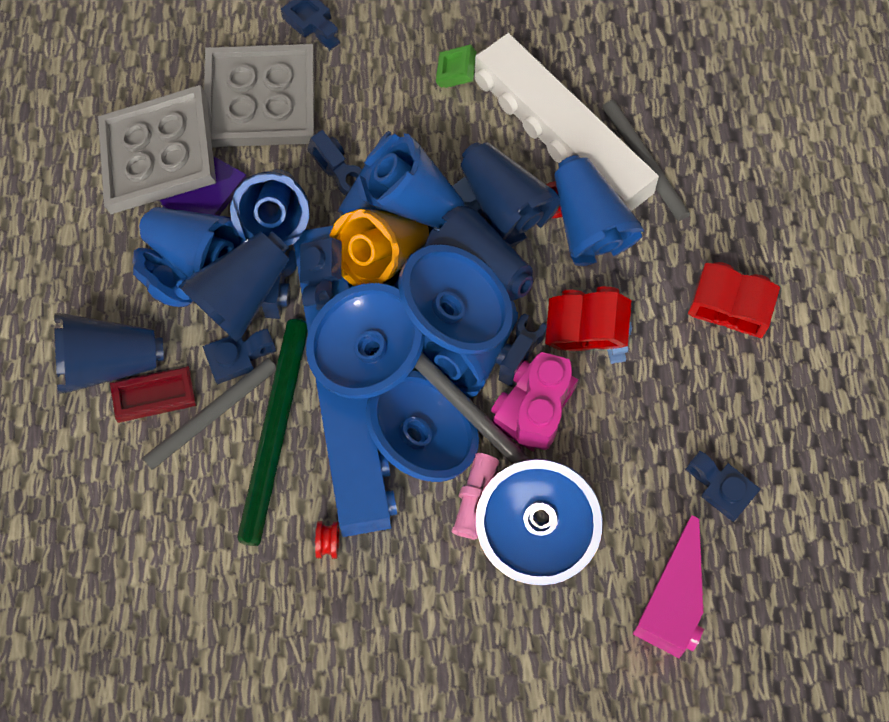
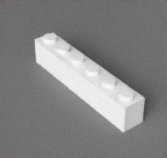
[474,33,659,211]

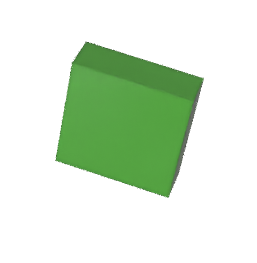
[436,44,476,88]

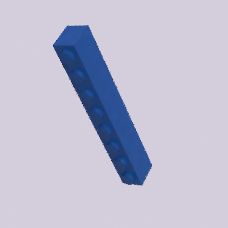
[294,226,397,537]

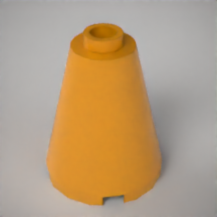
[330,209,429,286]

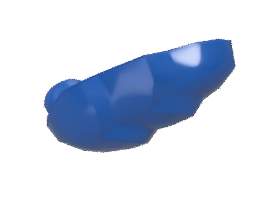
[132,248,194,307]

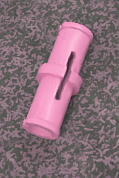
[452,453,499,540]

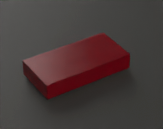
[110,366,197,423]

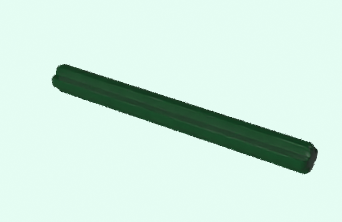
[237,319,308,546]

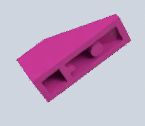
[633,515,704,658]

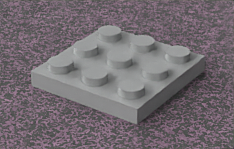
[204,44,315,147]
[98,85,216,214]

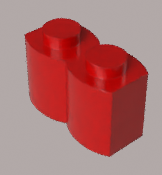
[688,262,780,338]
[545,286,632,351]

